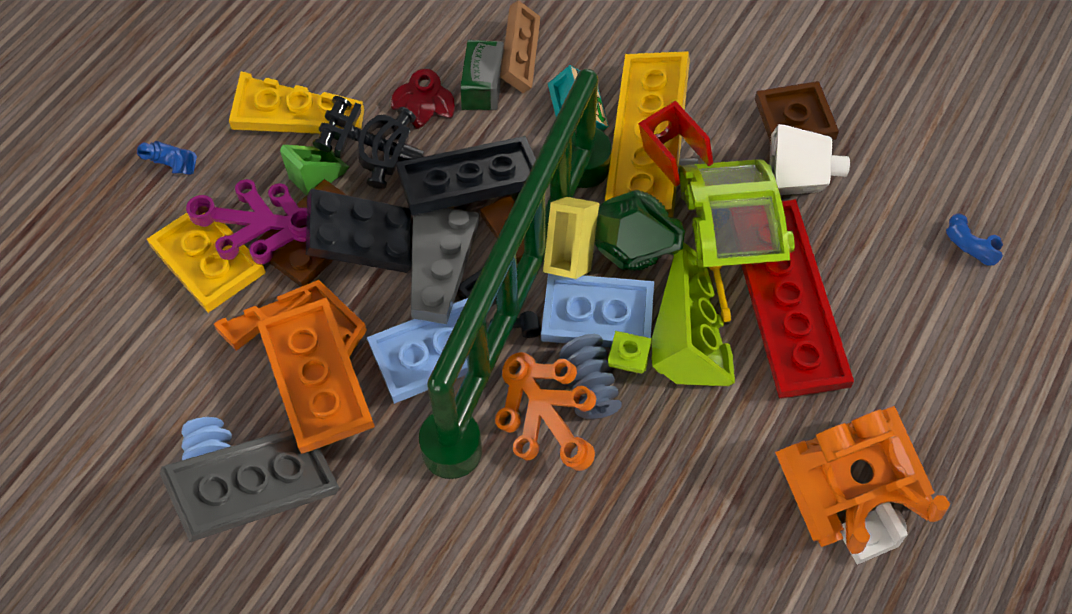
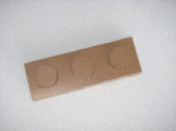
[500,0,540,93]

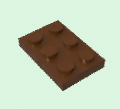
[257,179,348,287]

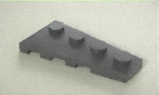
[411,208,480,324]

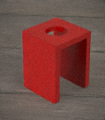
[638,101,714,187]

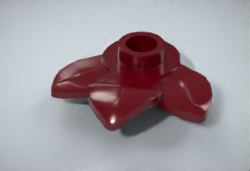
[391,69,455,129]

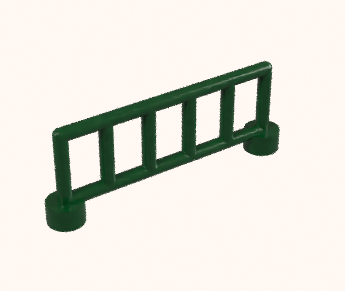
[419,69,612,479]

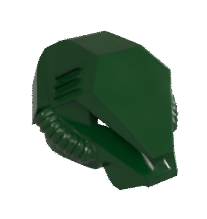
[594,190,685,271]

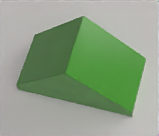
[280,145,349,195]

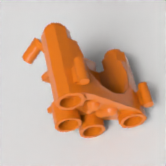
[775,406,950,554]

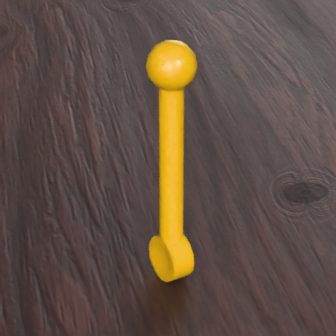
[709,266,731,323]

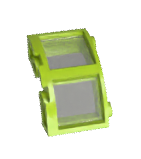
[679,159,794,267]

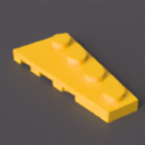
[229,71,364,134]

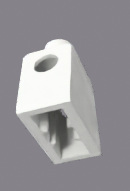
[770,124,850,195]

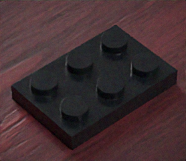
[306,188,412,273]

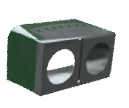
[461,39,504,110]

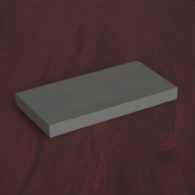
[160,429,339,542]

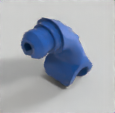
[137,141,197,175]
[946,213,1003,266]

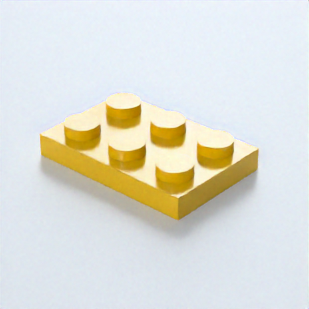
[147,213,266,313]

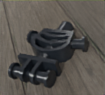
[312,96,425,189]

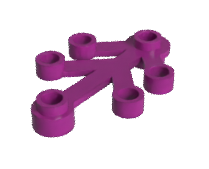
[186,179,307,264]

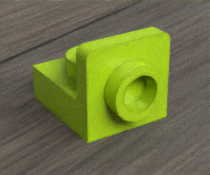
[608,331,652,374]

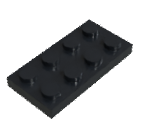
[396,136,536,215]

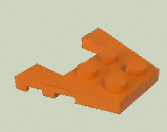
[214,280,367,357]

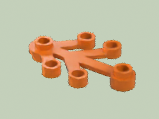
[495,352,596,471]

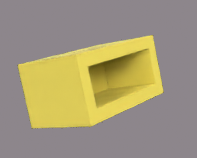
[543,197,599,279]

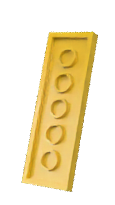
[605,51,690,217]

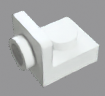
[841,502,908,565]

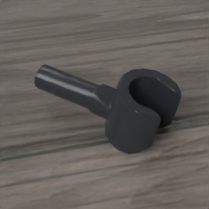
[490,311,541,338]

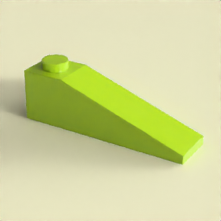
[651,243,735,386]

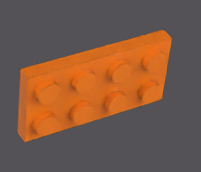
[257,297,375,454]

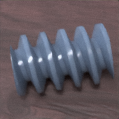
[559,334,622,419]

